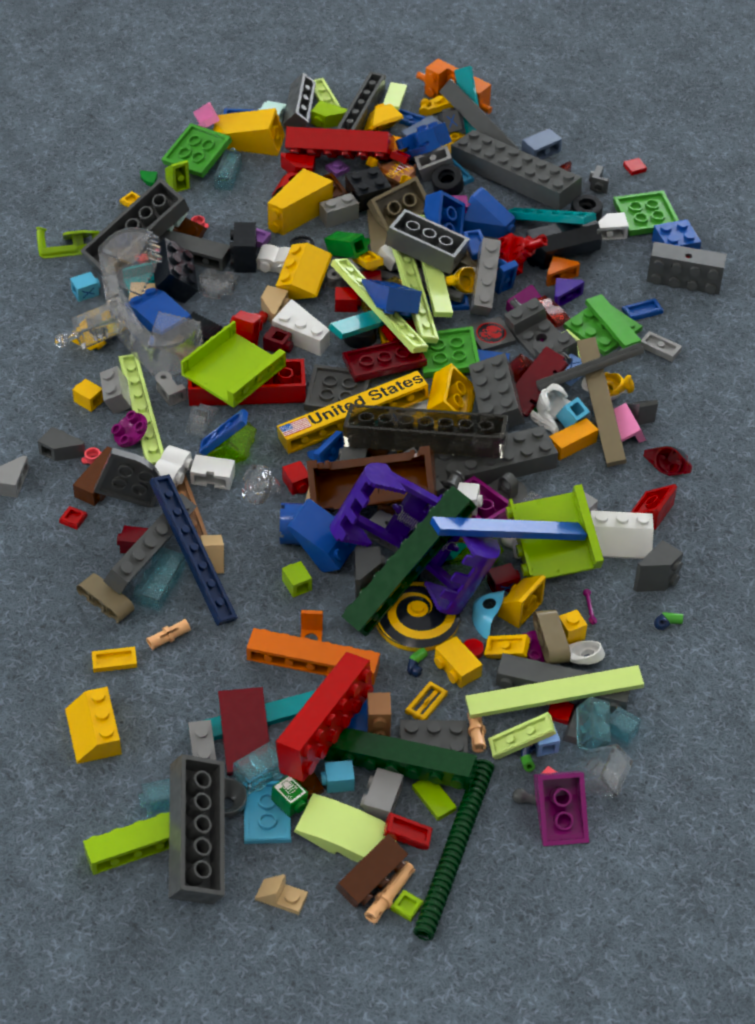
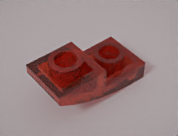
[537,295,570,327]

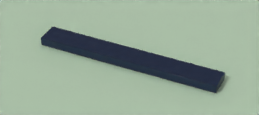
[149,474,238,626]

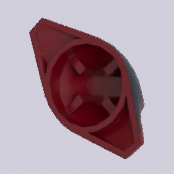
[643,446,693,476]

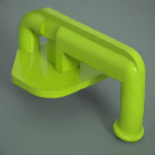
[36,227,99,258]

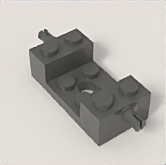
[504,297,578,364]

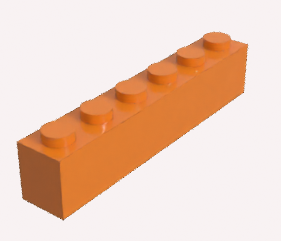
[246,628,380,685]

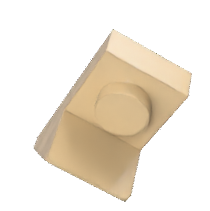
[255,875,308,915]

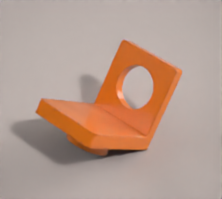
[300,610,323,641]

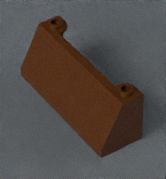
[306,446,437,513]

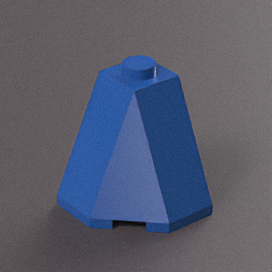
[463,187,516,238]

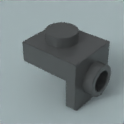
[589,165,609,194]

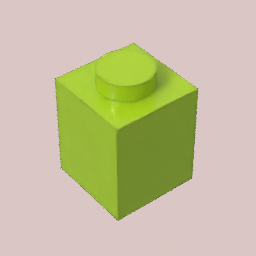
[282,561,312,598]

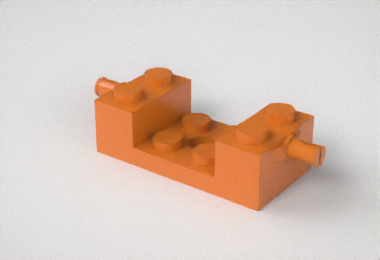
[416,59,492,114]

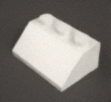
[590,511,654,559]

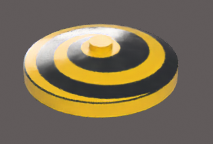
[376,581,460,652]

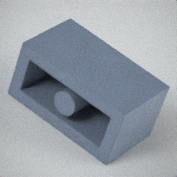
[521,128,562,159]

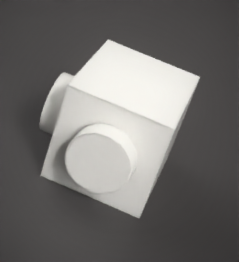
[458,482,483,516]

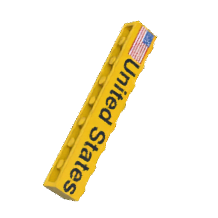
[277,371,429,454]

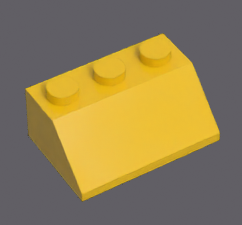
[276,243,332,300]
[426,363,475,427]
[65,687,122,764]

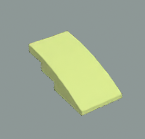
[294,793,397,862]

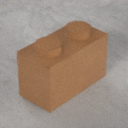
[367,692,391,737]

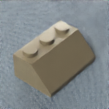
[366,176,426,232]

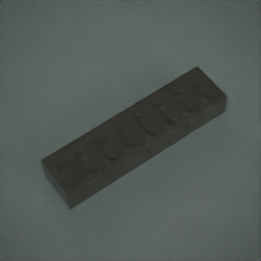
[343,404,509,459]

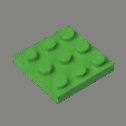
[161,123,232,178]
[613,190,679,236]
[563,305,643,356]
[422,326,480,378]

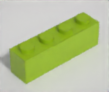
[83,812,170,875]

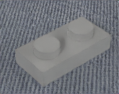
[641,331,682,362]
[188,720,216,760]

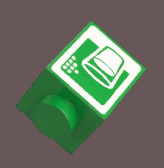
[271,776,308,818]

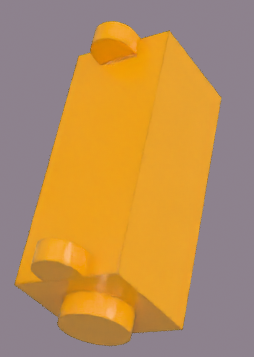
[549,418,599,461]

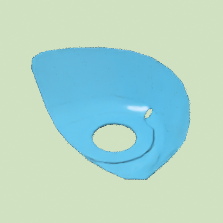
[472,591,508,639]

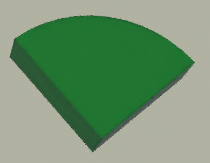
[140,170,158,186]

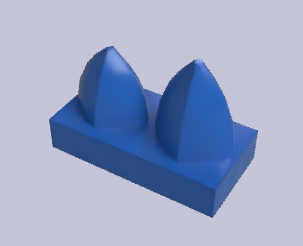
[494,259,519,294]
[307,431,346,465]

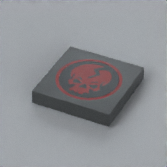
[466,316,516,351]

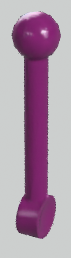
[583,589,597,625]

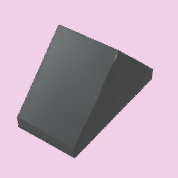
[627,400,658,425]

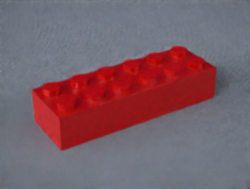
[285,127,395,161]
[188,359,306,406]
[276,652,373,782]

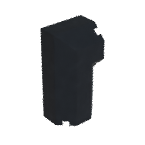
[526,220,602,270]

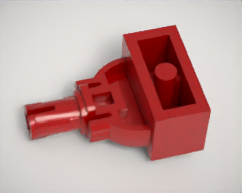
[497,233,548,276]
[230,310,268,346]

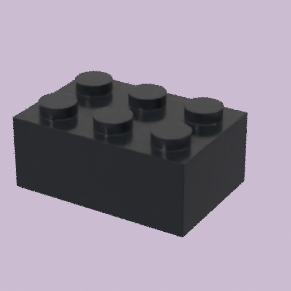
[151,238,198,303]

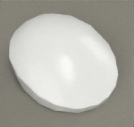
[569,641,605,665]

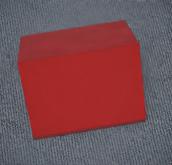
[631,484,677,530]

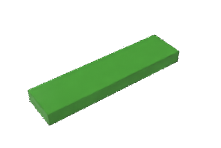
[585,294,641,348]

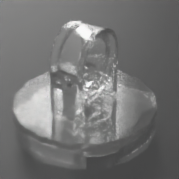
[242,464,282,505]

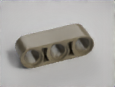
[76,573,134,623]
[533,609,571,664]

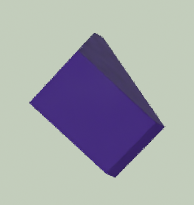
[554,278,584,309]

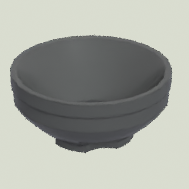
[224,778,247,817]

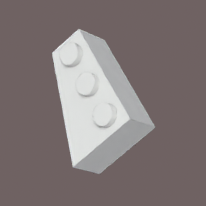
[272,299,330,356]

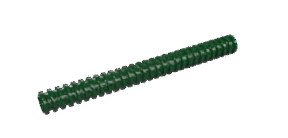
[413,759,495,940]

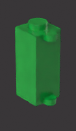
[324,231,370,259]

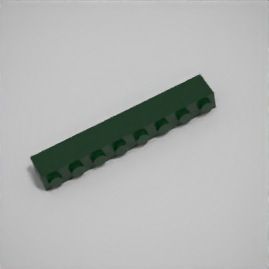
[342,485,477,637]
[323,728,478,790]

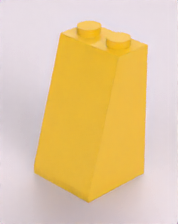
[213,108,285,156]
[268,168,333,235]

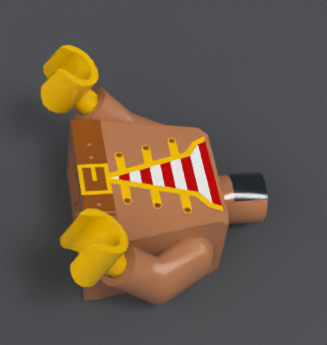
[366,156,417,188]

